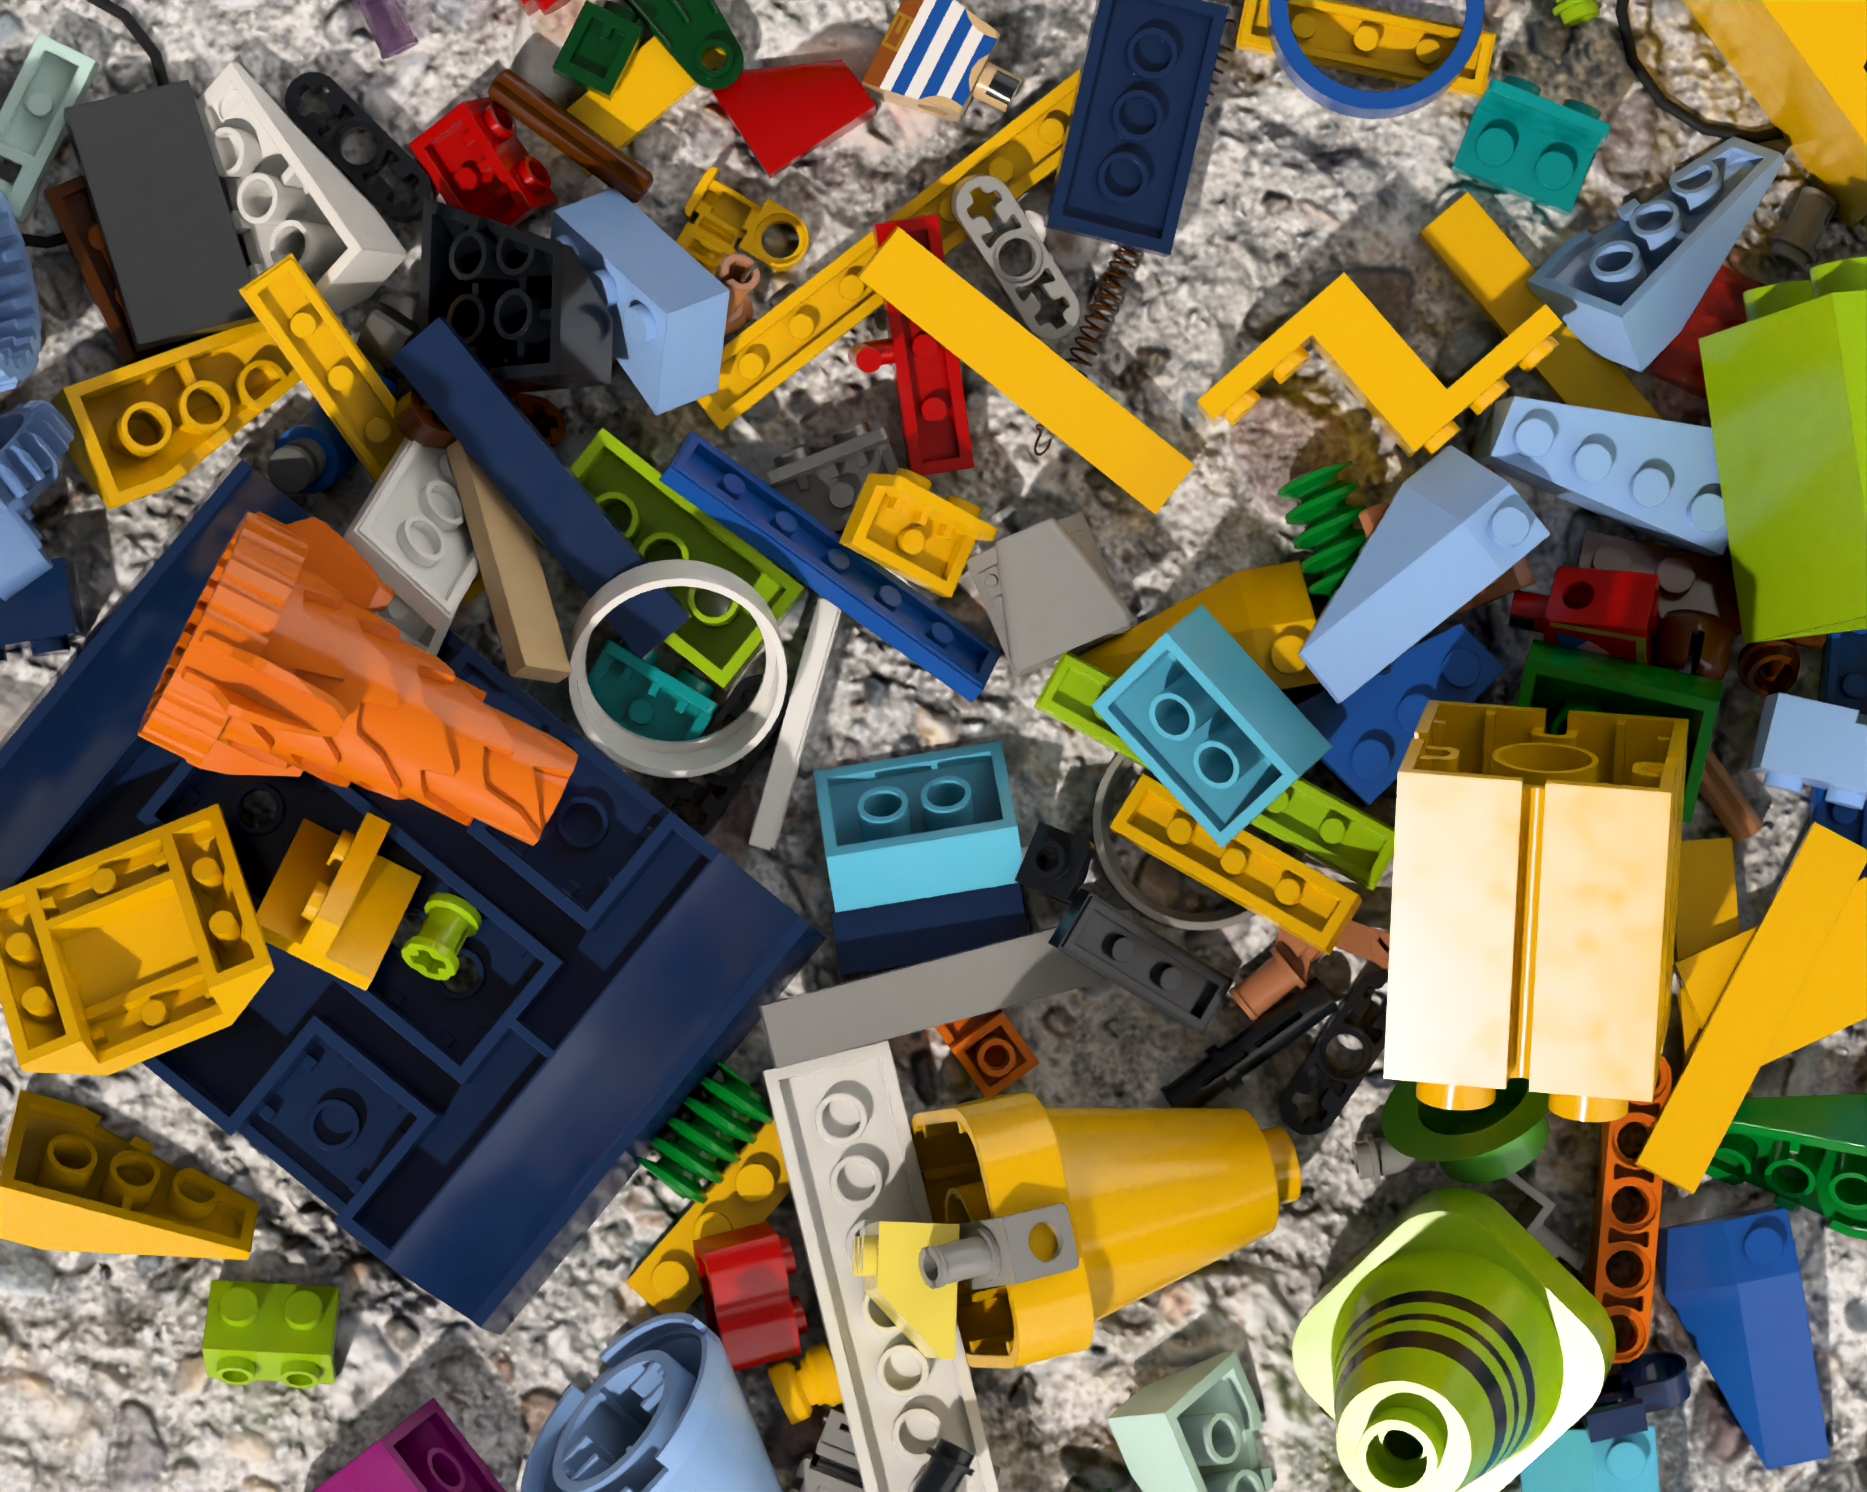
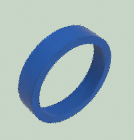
[1266,0,1484,119]

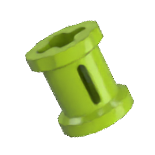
[401,892,482,981]

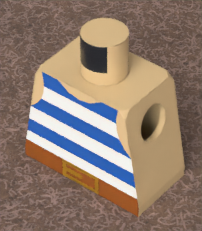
[862,0,1022,122]

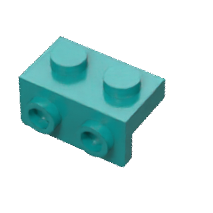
[569,639,720,742]

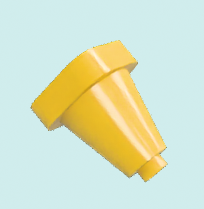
[910,1091,1301,1369]

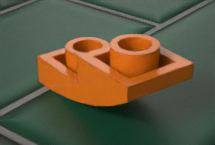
[935,1009,1040,1097]

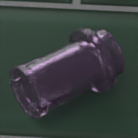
[350,0,419,60]

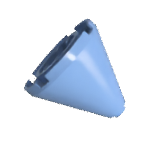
[521,1312,783,1492]

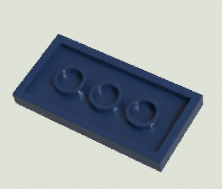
[1044,0,1228,257]

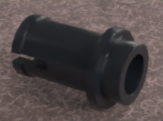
[913,1438,975,1492]

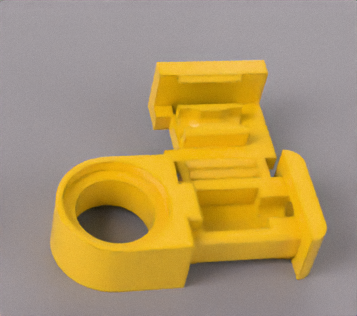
[675,167,809,275]

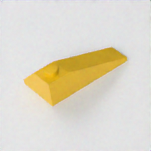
[50,322,301,510]

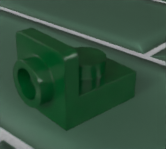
[552,0,645,101]

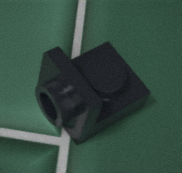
[1014,821,1096,905]

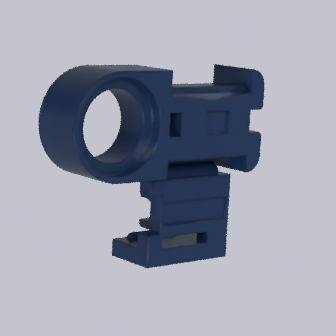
[1571,1351,1691,1443]

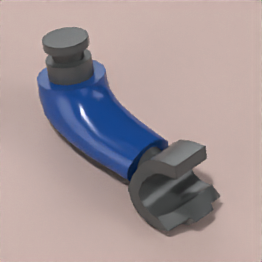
[267,291,419,494]

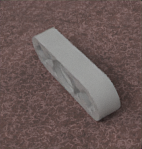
[950,174,1080,340]

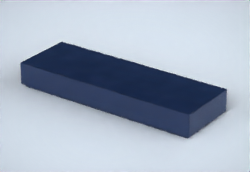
[831,883,1028,976]

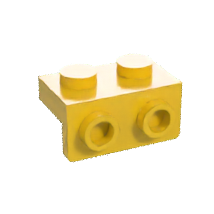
[839,468,998,598]

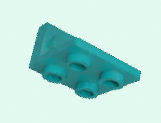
[1451,75,1612,217]

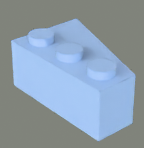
[550,188,730,416]

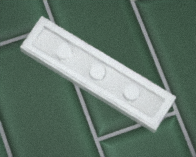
[748,597,843,852]

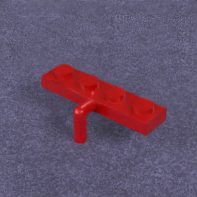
[848,213,974,476]

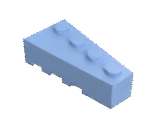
[1473,396,1728,557]

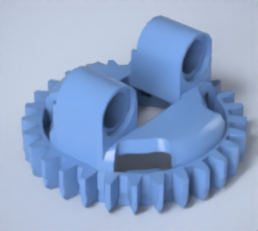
[0,400,75,601]

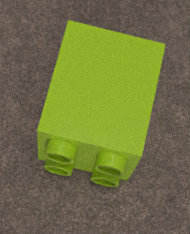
[1698,256,1867,644]

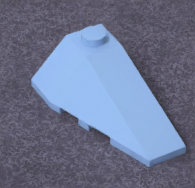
[1527,136,1785,373]
[1297,444,1550,704]

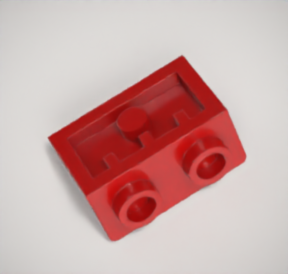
[408,97,558,227]

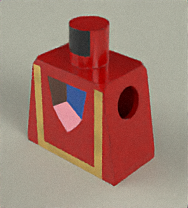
[1509,566,1659,665]

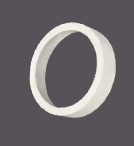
[567,559,787,778]

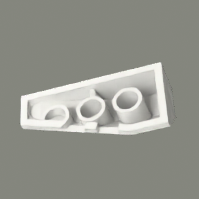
[195,62,408,315]

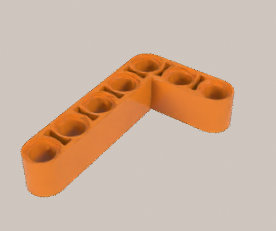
[1586,1055,1672,1364]

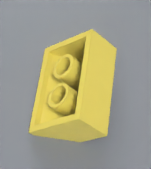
[852,1221,960,1359]

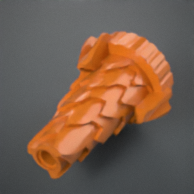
[137,511,579,846]

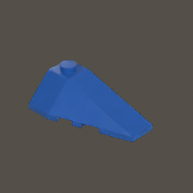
[1656,1205,1830,1470]

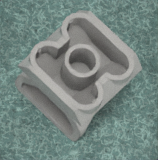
[966,512,1134,678]

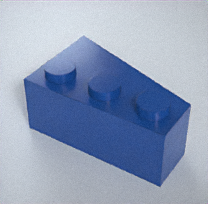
[1295,623,1506,808]

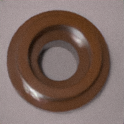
[1736,639,1801,697]

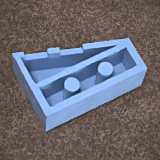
[1748,692,1867,810]

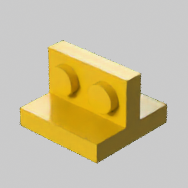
[256,812,422,991]

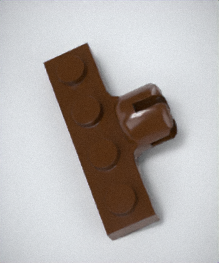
[1576,530,1827,681]

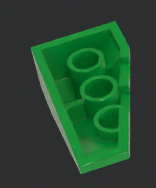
[1705,1094,1867,1240]

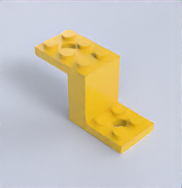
[1197,272,1563,458]

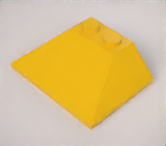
[0,803,274,1076]

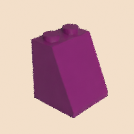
[312,1397,506,1492]

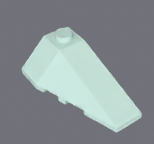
[1107,1350,1274,1492]

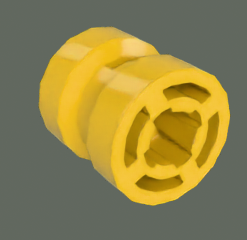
[766,1341,842,1425]

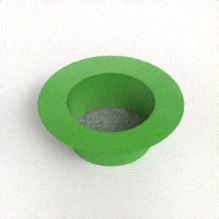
[1381,1078,1550,1183]

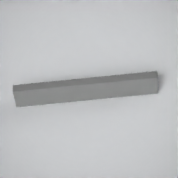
[758,907,1134,1069]

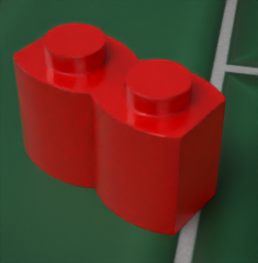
[693,1221,807,1372]

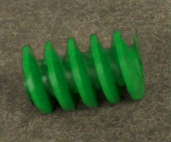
[1277,461,1366,600]
[635,1061,774,1204]

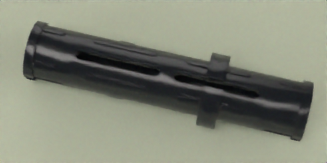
[1160,977,1339,1108]

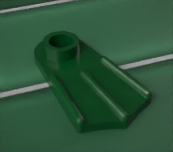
[623,0,744,90]

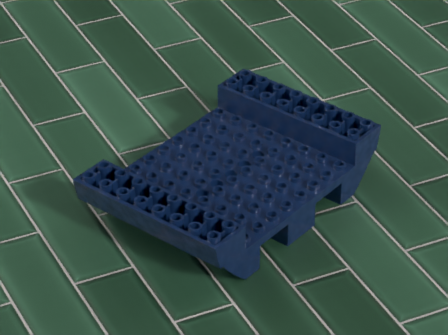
[0,456,826,1335]

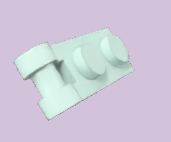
[0,33,100,222]

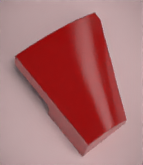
[710,59,876,179]

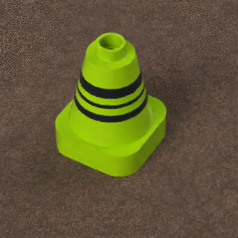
[1292,1187,1616,1492]

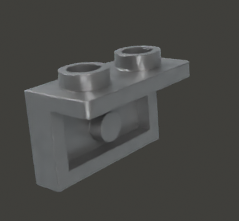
[765,422,899,534]

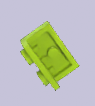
[202,1280,341,1389]

